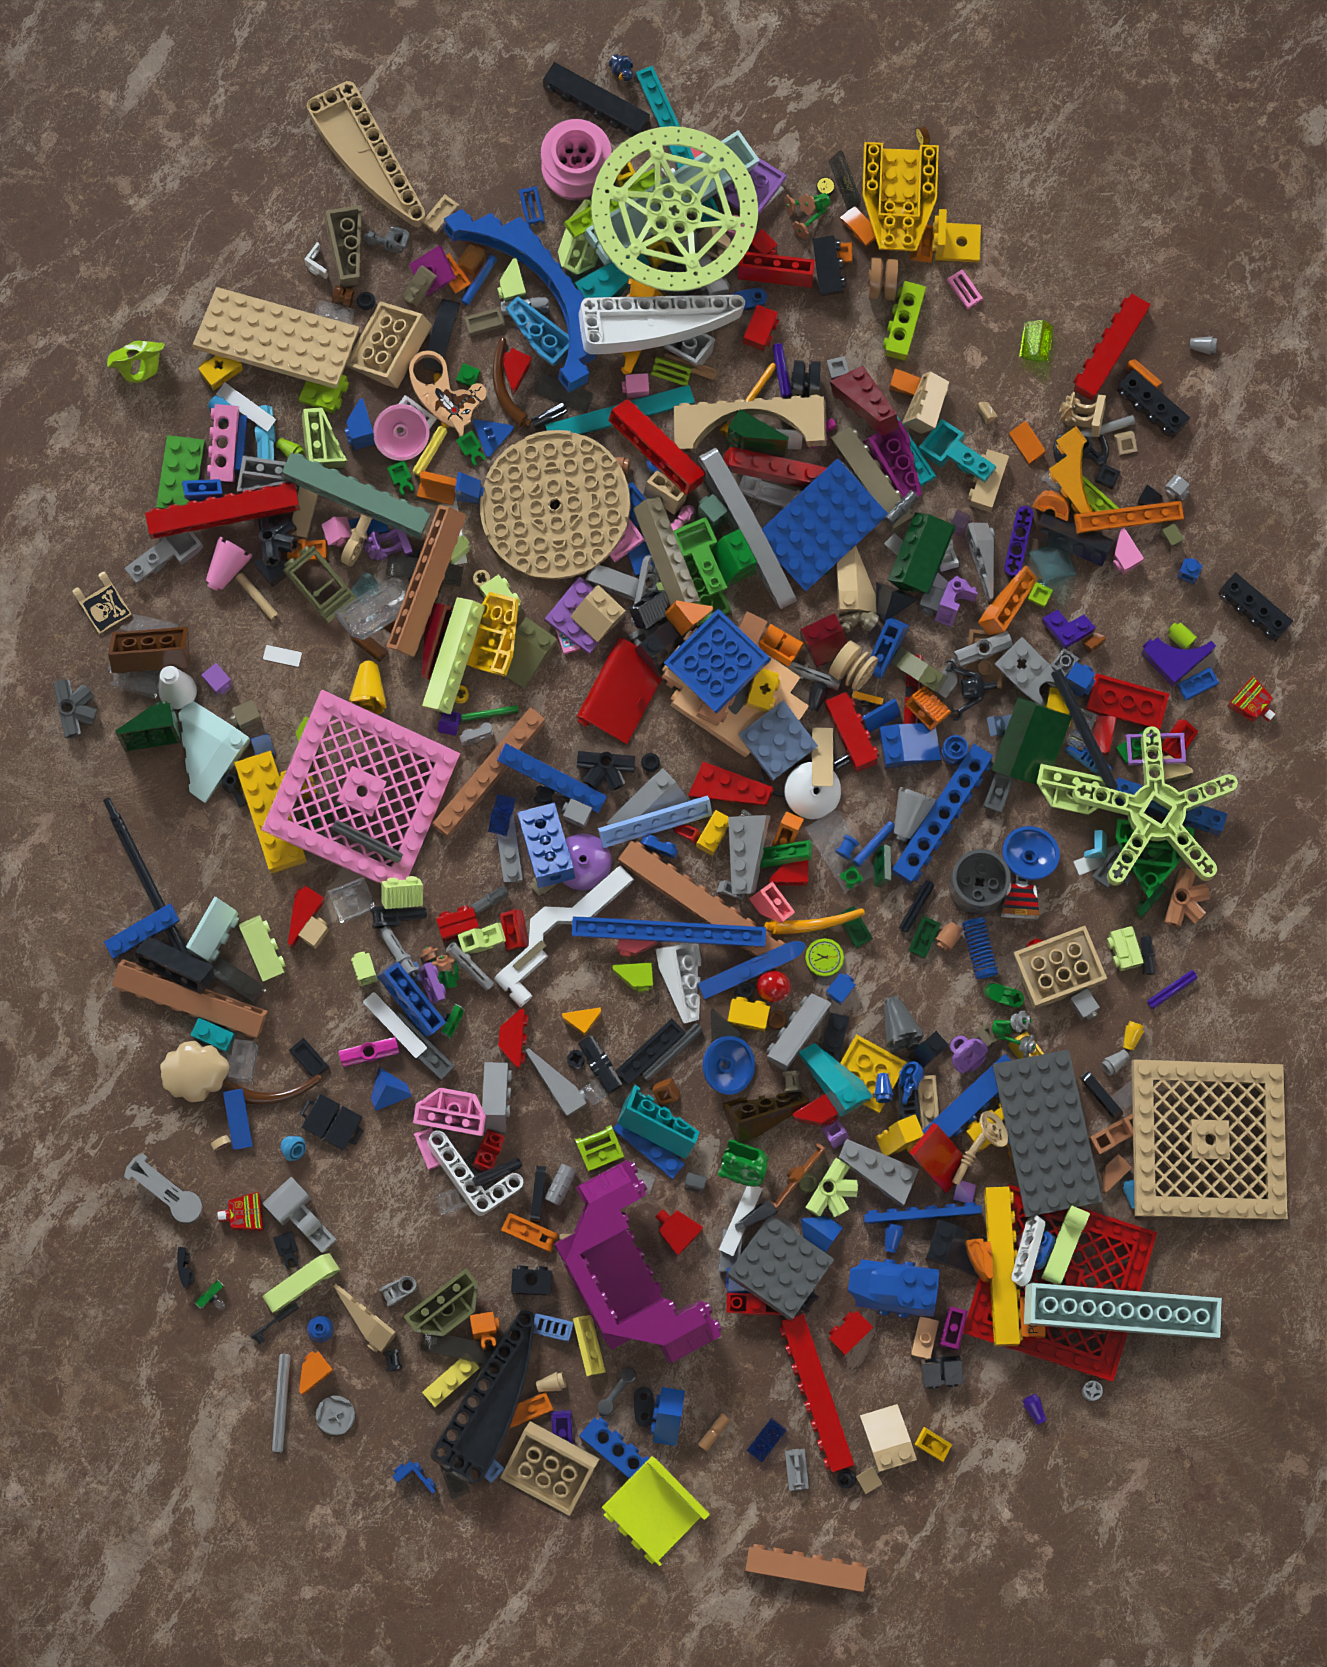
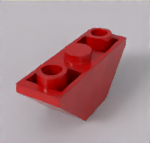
[498,1009,528,1070]
[726,1293,781,1316]

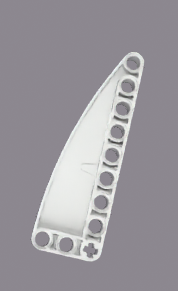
[579,295,745,354]

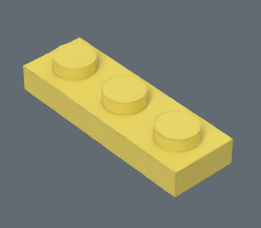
[573,1315,606,1376]
[422,1353,480,1407]

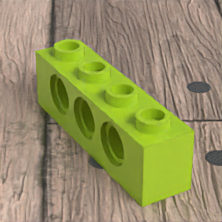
[882,281,926,361]

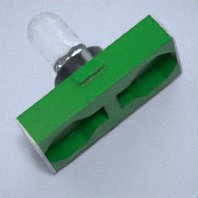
[438,1004,465,1039]
[195,1279,226,1311]

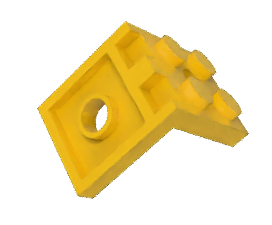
[932,209,981,262]

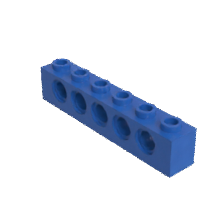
[1115,777,1228,836]

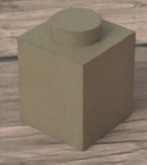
[231,700,262,730]

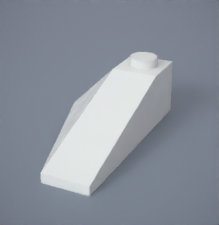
[655,943,701,1023]

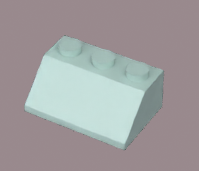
[186,897,239,964]

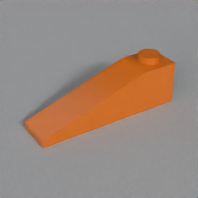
[978,565,1038,635]

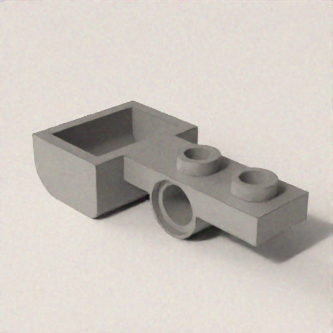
[125,532,203,584]
[262,1177,337,1254]

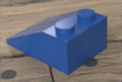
[879,723,941,769]

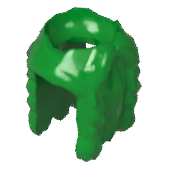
[718,1140,770,1187]

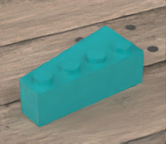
[575,254,649,310]
[617,1085,699,1159]

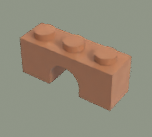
[1088,1113,1133,1156]

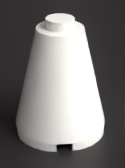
[159,666,197,709]

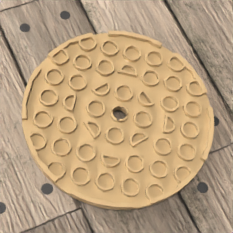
[480,430,631,580]

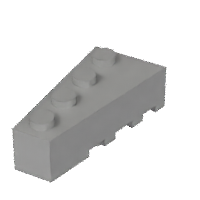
[728,815,771,894]
[838,1139,919,1208]

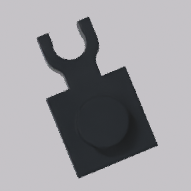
[273,1231,299,1268]

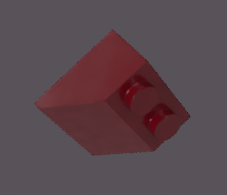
[800,613,848,668]

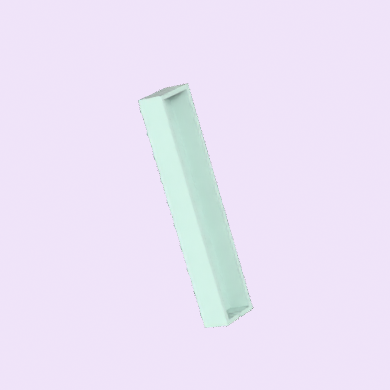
[584,130,760,265]

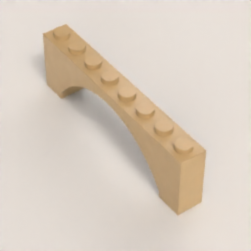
[674,395,827,454]

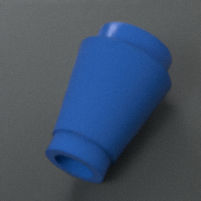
[874,1073,893,1103]
[885,1223,904,1253]

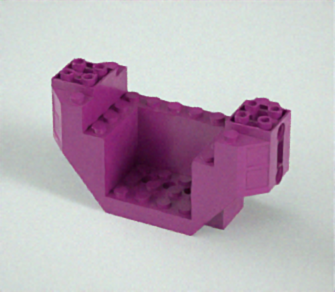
[554,1160,722,1363]

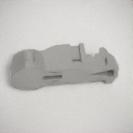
[124,1153,203,1224]

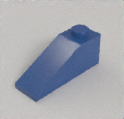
[870,618,909,679]

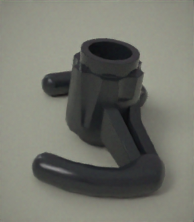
[1053,433,1109,466]

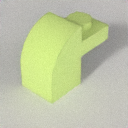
[458,923,506,954]

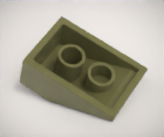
[506,617,557,689]

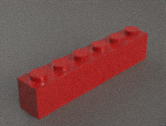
[1073,293,1151,401]
[608,399,706,495]
[723,447,827,488]

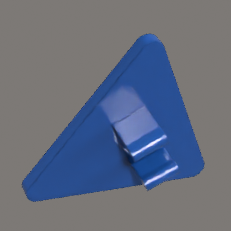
[473,419,514,457]

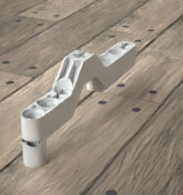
[494,865,634,1007]

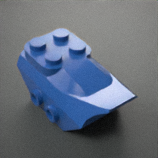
[848,1259,939,1318]

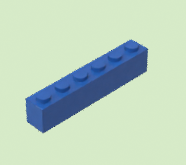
[922,1054,1011,1138]

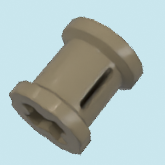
[783,1071,802,1093]

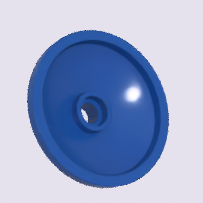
[1002,826,1060,880]
[703,1036,755,1095]

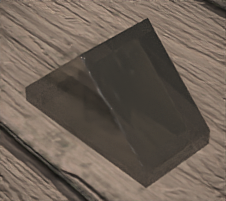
[710,1008,742,1041]

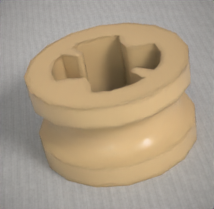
[473,570,490,588]

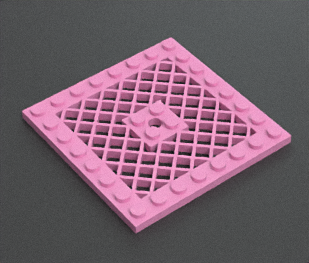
[261,690,460,885]

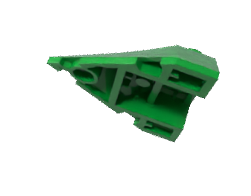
[1115,819,1194,899]

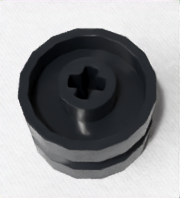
[791,360,821,398]

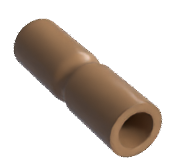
[697,1413,731,1452]

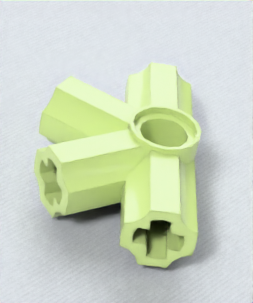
[805,1158,858,1217]

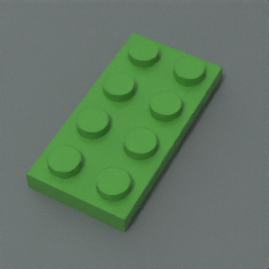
[156,435,205,510]

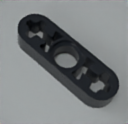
[1080,1071,1124,1120]
[530,1165,546,1223]

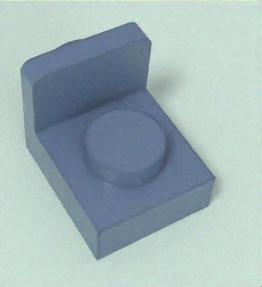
[987,714,1012,736]

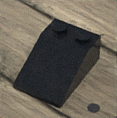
[925,1219,987,1278]

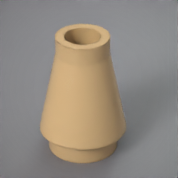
[536,1372,567,1393]

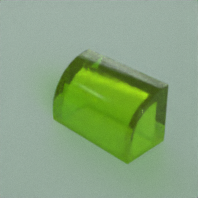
[1019,320,1054,362]

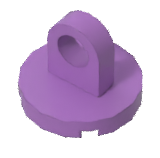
[950,1036,988,1073]

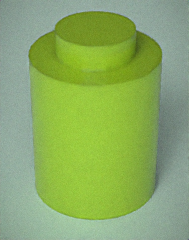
[1168,622,1197,650]

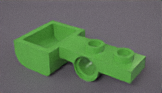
[673,517,728,597]

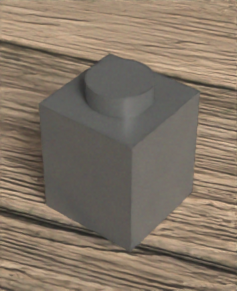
[918,586,945,616]

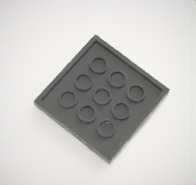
[726,1216,834,1321]

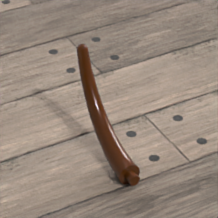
[492,337,532,428]
[222,1074,322,1105]

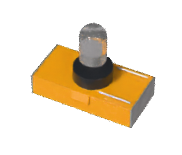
[852,691,884,718]

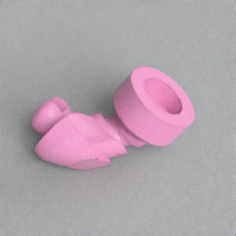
[671,505,696,531]

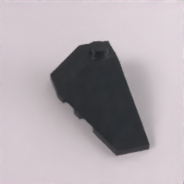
[634,620,697,678]

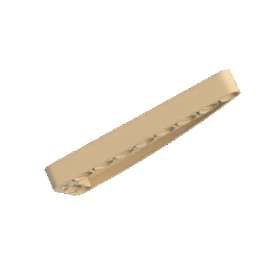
[307,81,425,227]

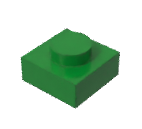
[456,363,480,387]

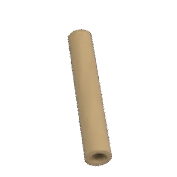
[236,572,279,621]

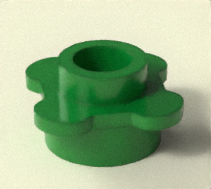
[840,866,863,889]

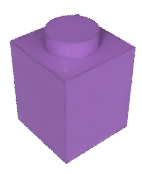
[202,663,232,696]

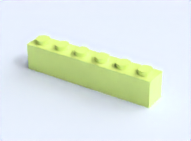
[422,597,485,714]

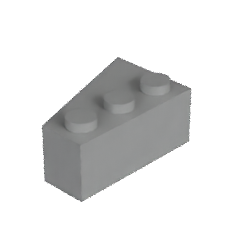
[482,1062,512,1133]

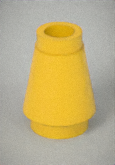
[1123,1021,1144,1051]

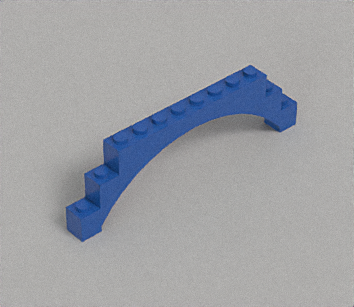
[443,209,596,393]

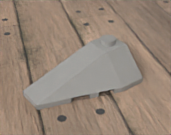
[606,768,688,825]

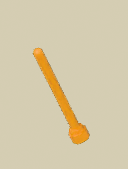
[720,363,776,437]

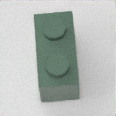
[697,494,728,532]

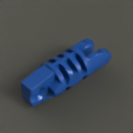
[1065,739,1112,775]

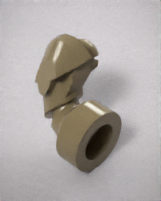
[839,611,879,633]

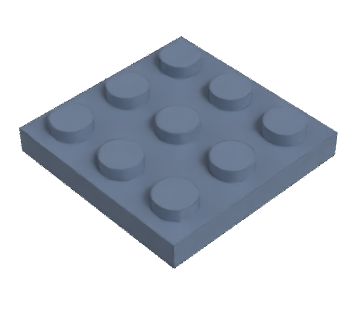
[738,700,818,781]

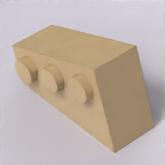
[902,371,949,434]

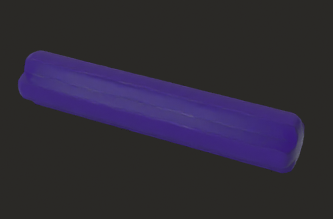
[773,343,791,398]
[1147,970,1198,1009]

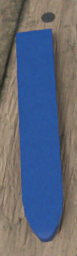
[698,941,806,999]

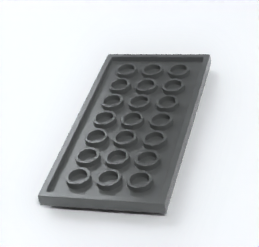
[992,1049,1102,1218]

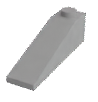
[525,1048,588,1118]

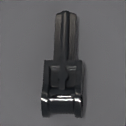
[370,906,427,929]

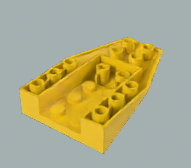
[862,142,939,251]

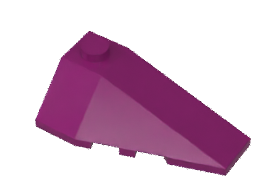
[863,420,922,498]

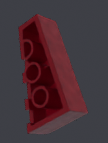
[830,365,899,436]

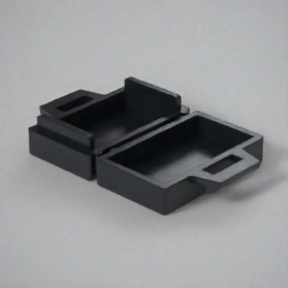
[300,1093,363,1151]

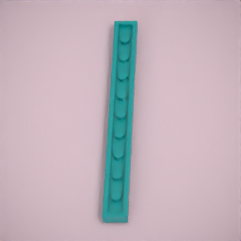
[635,66,722,229]

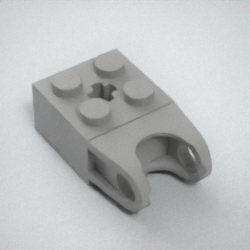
[995,637,1056,706]

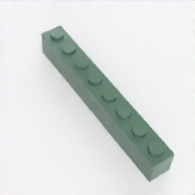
[281,453,430,539]

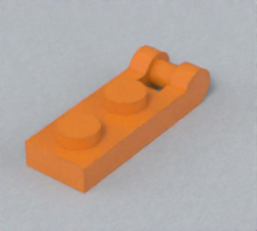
[501,1213,559,1253]

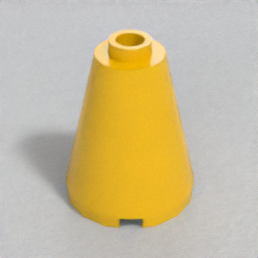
[349,660,386,715]

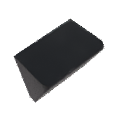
[1137,485,1162,506]

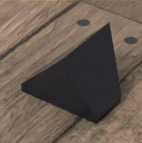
[876,582,917,621]

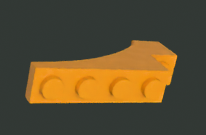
[1049,426,1093,513]

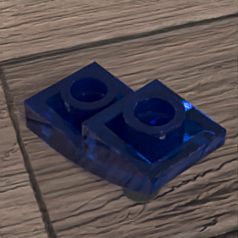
[746,1417,787,1462]

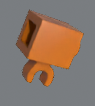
[470,1312,500,1350]

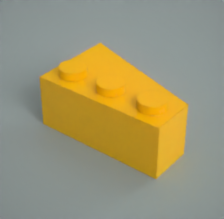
[875,1114,924,1156]

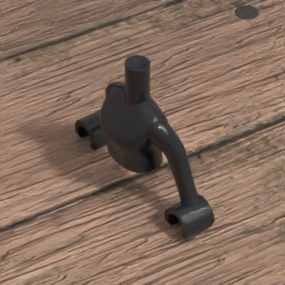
[944,660,997,721]

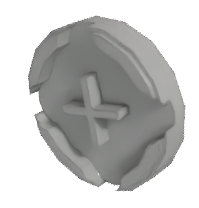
[316,1395,355,1436]

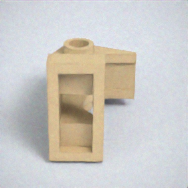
[1059,392,1106,437]

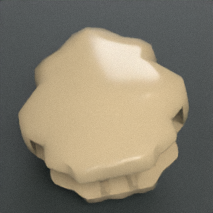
[160,1041,230,1102]

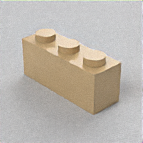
[968,449,1009,513]

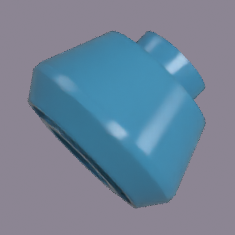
[280,1136,306,1161]

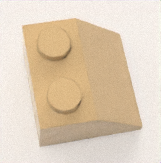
[570,585,626,643]

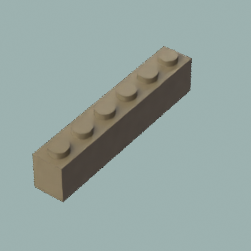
[830,426,913,533]
[633,497,700,605]

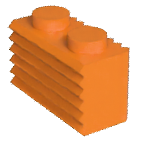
[905,685,951,731]

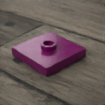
[409,246,456,297]

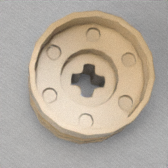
[829,641,878,691]

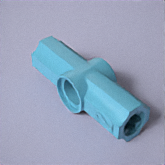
[255,405,275,460]

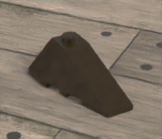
[722,1091,809,1142]

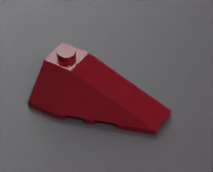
[422,603,453,680]

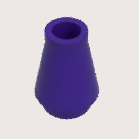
[1022,1394,1047,1425]

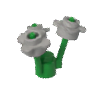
[992,1011,1036,1057]

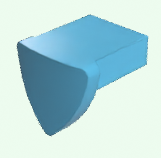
[1084,830,1107,859]

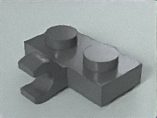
[1092,847,1132,889]

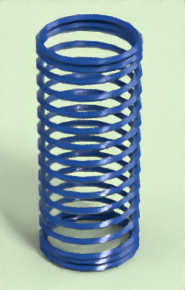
[962,917,999,979]

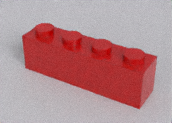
[738,252,815,288]
[825,692,879,773]

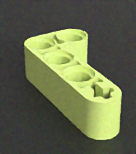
[1041,1205,1090,1285]
[262,1253,340,1313]

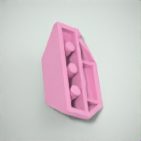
[413,1088,486,1136]

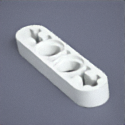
[1011,1215,1045,1286]

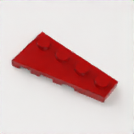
[688,761,774,806]

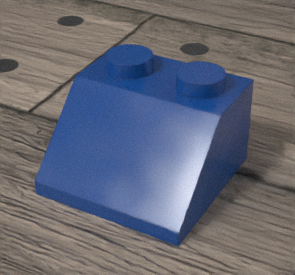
[344,398,375,450]

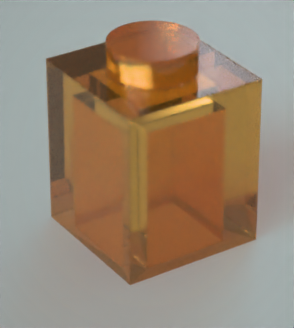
[458,244,486,277]

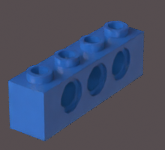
[377,962,446,1037]
[579,1417,649,1479]

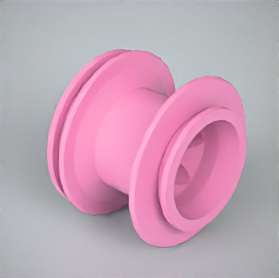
[541,119,612,201]

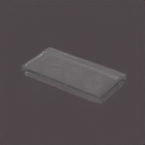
[805,809,874,894]

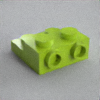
[299,375,349,414]

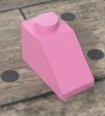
[1113,528,1144,575]

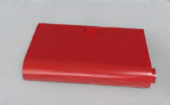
[576,638,663,744]

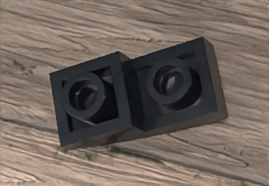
[177,1247,195,1290]

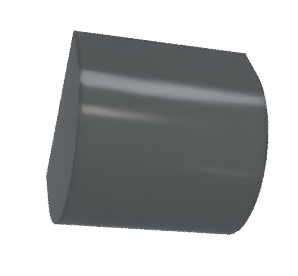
[684,1172,707,1194]

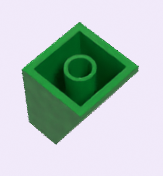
[711,529,757,587]

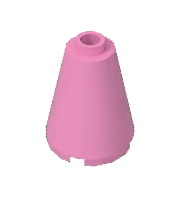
[206,536,253,591]

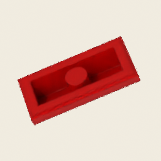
[1093,715,1117,756]
[1161,719,1198,759]
[500,909,529,951]

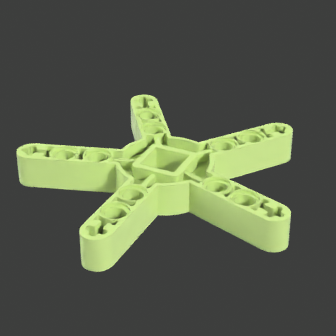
[1072,726,1238,886]

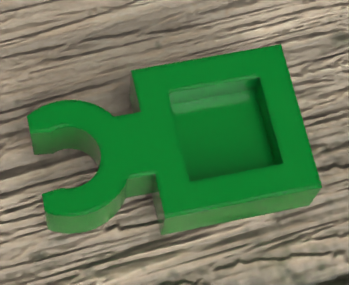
[456,430,486,466]
[387,461,414,497]

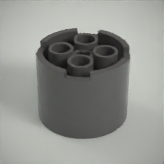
[949,849,1011,915]

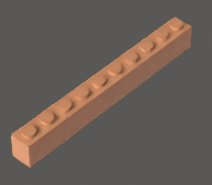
[618,841,786,971]

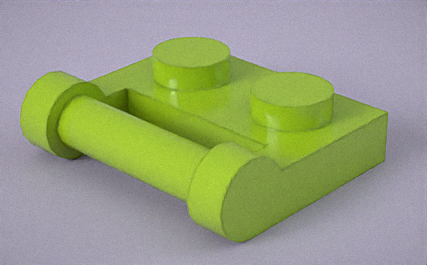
[575,1125,624,1172]

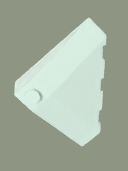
[178,701,251,803]

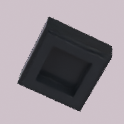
[1095,464,1121,489]

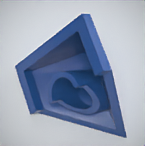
[371,1067,412,1111]
[801,1216,843,1253]

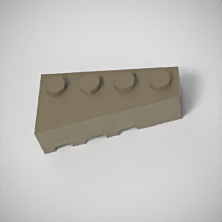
[324,205,362,287]

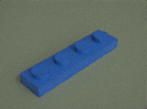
[104,904,181,959]
[613,1124,685,1179]

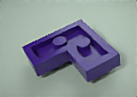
[1042,609,1095,649]

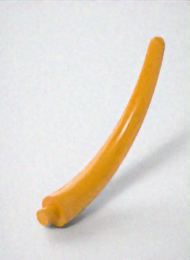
[764,908,865,934]

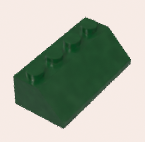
[888,512,956,594]

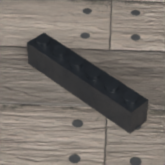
[543,62,650,137]

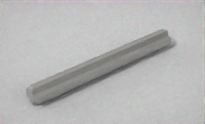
[272,1354,291,1453]

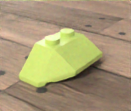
[558,199,599,275]
[1037,764,1106,815]

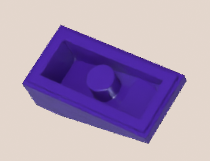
[551,1410,573,1444]

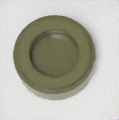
[798,1173,818,1193]

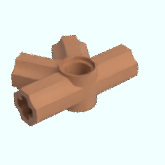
[1164,868,1210,928]

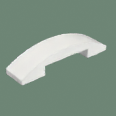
[739,475,802,508]

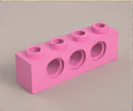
[207,404,240,482]

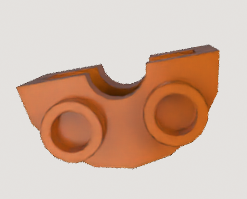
[1032,490,1070,521]

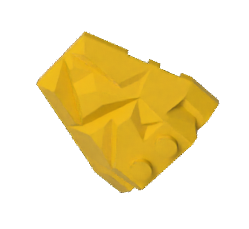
[467,592,519,677]

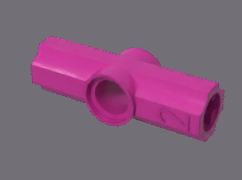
[339,1037,399,1068]

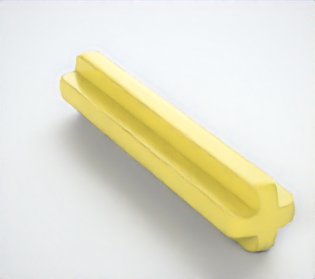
[413,426,447,477]

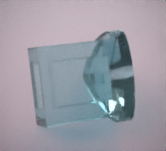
[350,573,380,604]

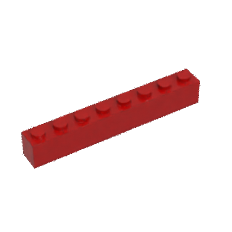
[145,482,300,540]
[779,1314,854,1473]

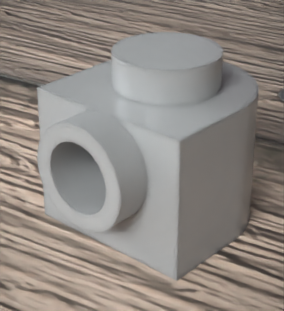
[1165,475,1190,501]

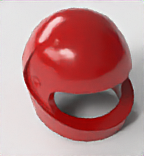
[757,971,791,1002]

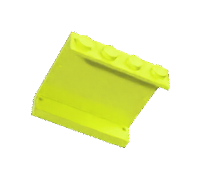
[601,1456,710,1566]

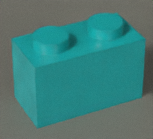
[190,1018,236,1054]

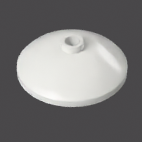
[784,762,841,819]

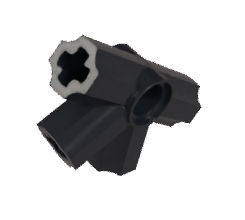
[258,515,299,567]
[577,751,635,791]

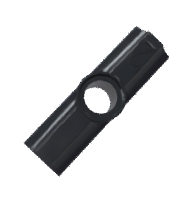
[578,1035,623,1094]

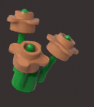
[419,945,462,989]

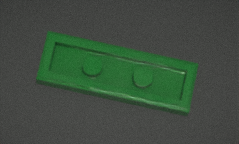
[760,840,813,868]

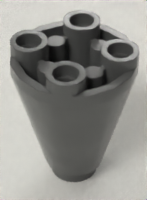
[884,996,924,1053]

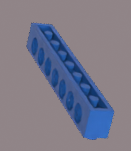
[891,744,993,885]

